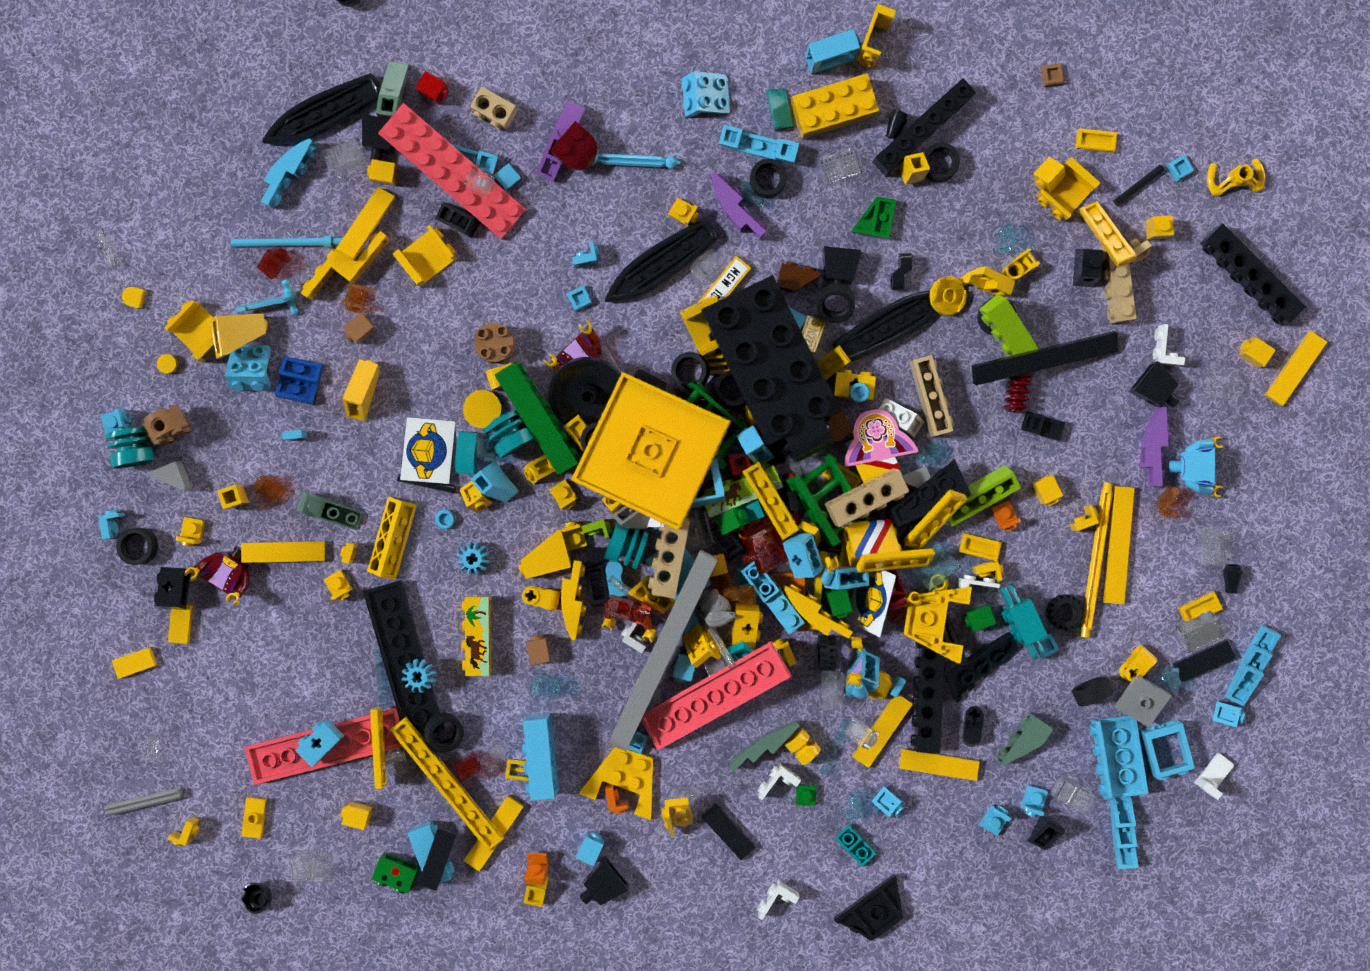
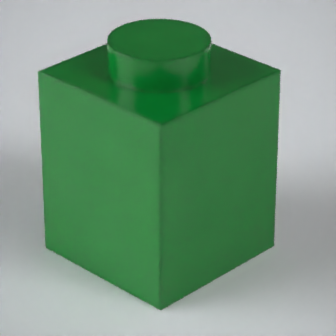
[714,505,750,536]
[963,604,996,632]

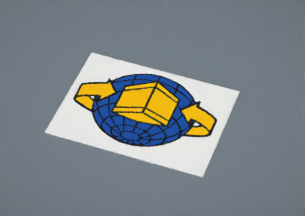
[400,417,455,484]
[846,570,896,637]

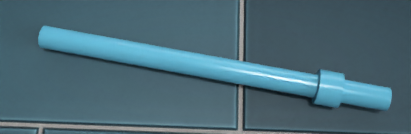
[231,236,343,248]

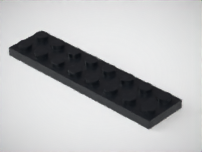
[363,580,445,737]

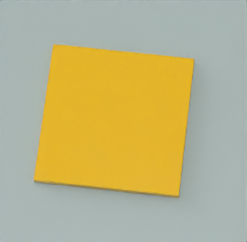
[571,372,731,531]

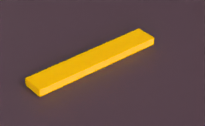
[1103,486,1135,604]

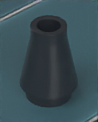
[885,109,908,140]
[1223,564,1244,594]

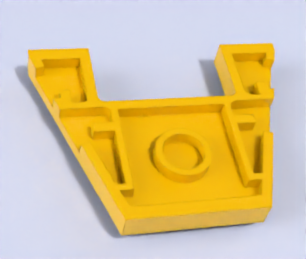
[903,587,972,664]
[579,747,653,820]

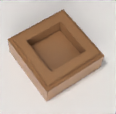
[1041,63,1064,87]

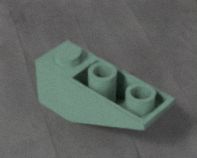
[376,61,409,118]
[297,491,363,530]
[997,713,1053,766]

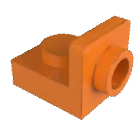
[990,500,1021,531]
[605,784,629,814]
[524,852,549,885]

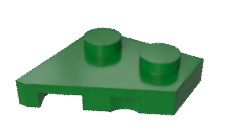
[851,196,896,240]

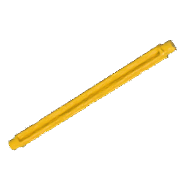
[1080,482,1113,638]

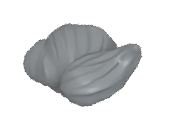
[698,589,736,627]

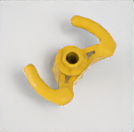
[1207,158,1265,196]

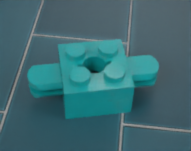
[999,584,1048,660]

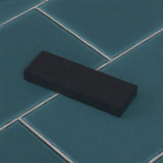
[1172,640,1236,682]
[702,803,756,860]
[418,827,457,891]

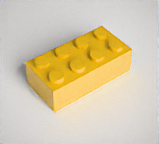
[791,73,879,139]

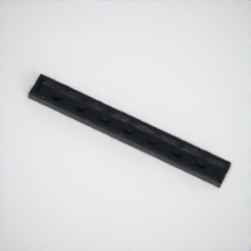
[972,331,1118,386]

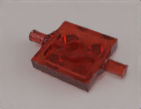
[743,524,790,575]

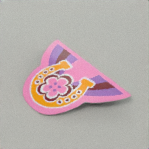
[845,409,918,467]

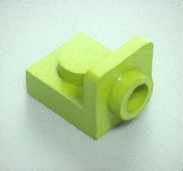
[581,519,613,539]

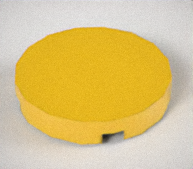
[929,276,967,316]
[463,390,502,429]

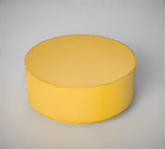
[157,354,179,374]

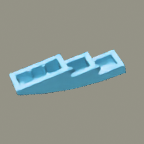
[1225,625,1281,706]
[1109,796,1139,870]

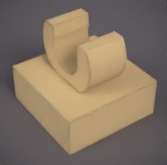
[1129,238,1152,265]

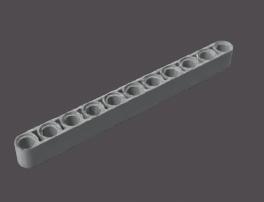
[608,550,718,752]

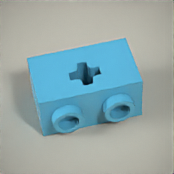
[736,426,775,465]
[783,533,824,578]
[295,719,345,767]

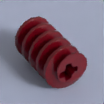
[1003,373,1034,414]

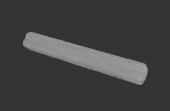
[104,788,183,816]

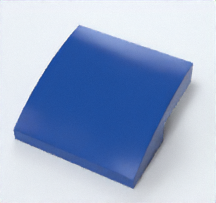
[275,356,323,405]

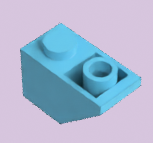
[470,461,519,502]

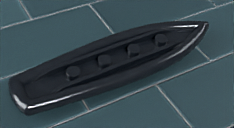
[262,73,381,145]
[605,218,718,302]
[833,291,937,364]

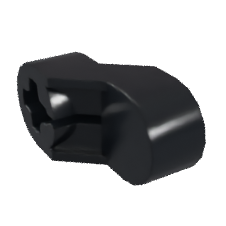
[890,253,912,290]
[962,706,984,747]

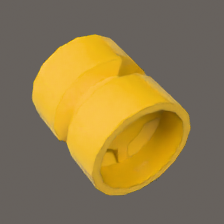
[784,728,821,766]

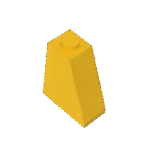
[211,314,268,359]
[342,359,380,422]
[519,529,572,579]

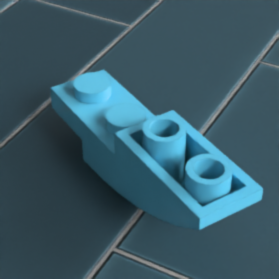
[261,138,317,209]
[741,559,806,635]

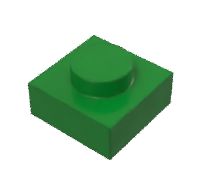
[796,784,816,805]

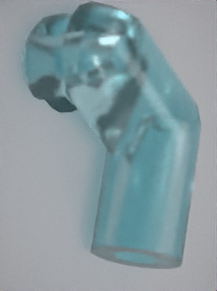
[740,181,764,207]

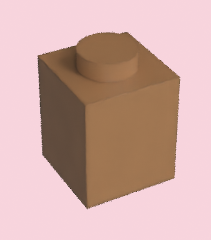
[343,312,377,344]
[526,634,552,665]

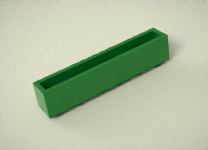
[495,360,580,475]

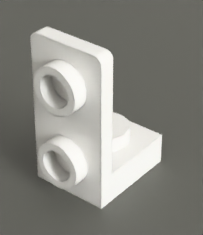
[1152,324,1185,367]
[879,398,924,438]
[957,575,1001,589]
[621,606,646,653]
[1194,753,1234,800]
[757,763,801,800]
[757,880,800,920]

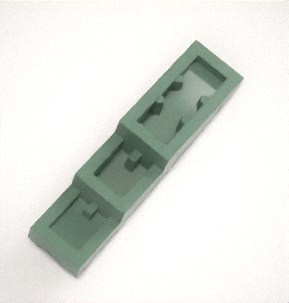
[728,720,800,772]

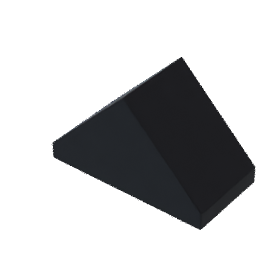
[1028,816,1066,850]

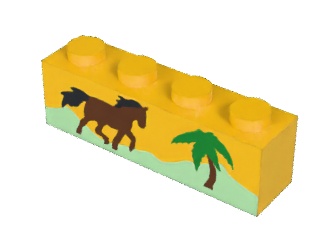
[462,596,492,676]

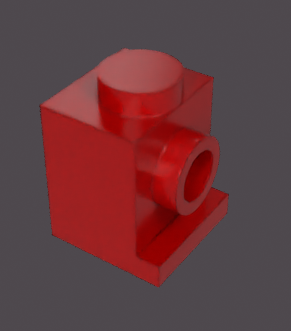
[724,453,751,476]

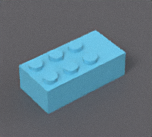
[522,713,559,801]

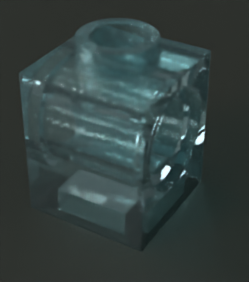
[531,672,562,699]

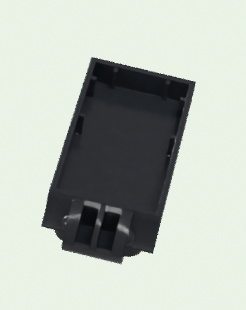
[701,275,840,463]

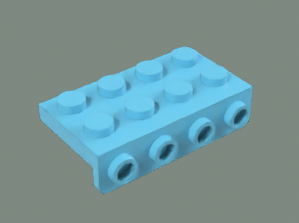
[1089,715,1149,800]

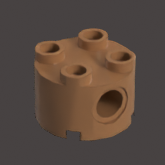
[474,323,516,364]
[141,404,191,446]

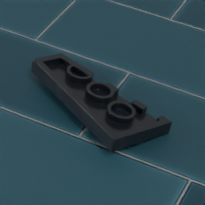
[890,459,972,528]
[944,632,1017,703]

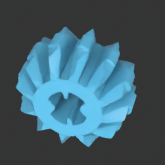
[457,542,490,575]
[402,659,436,693]

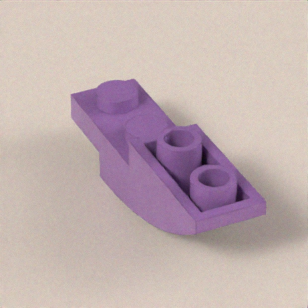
[536,100,585,182]
[711,172,766,240]
[1140,407,1171,486]

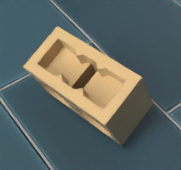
[470,86,518,131]

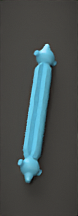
[592,154,681,170]

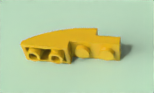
[561,559,586,641]
[783,584,852,639]

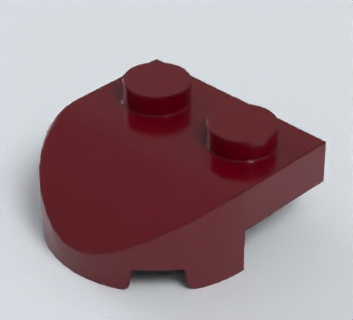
[550,121,597,171]

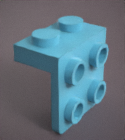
[682,71,730,117]
[225,345,271,391]

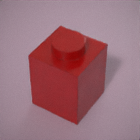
[415,71,449,105]

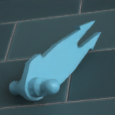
[234,279,298,315]

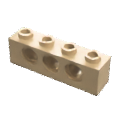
[824,468,909,528]
[648,518,690,599]

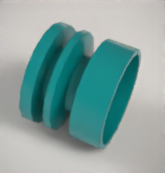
[483,410,535,459]
[104,427,155,469]
[604,522,649,569]

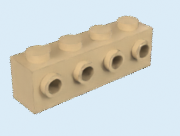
[1100,246,1137,324]
[909,355,954,437]

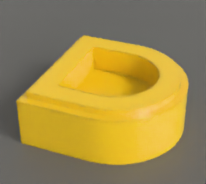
[122,287,146,309]

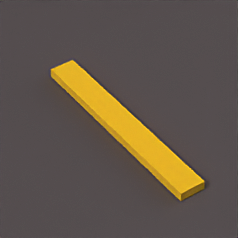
[390,717,504,852]

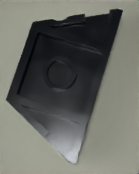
[834,874,903,941]

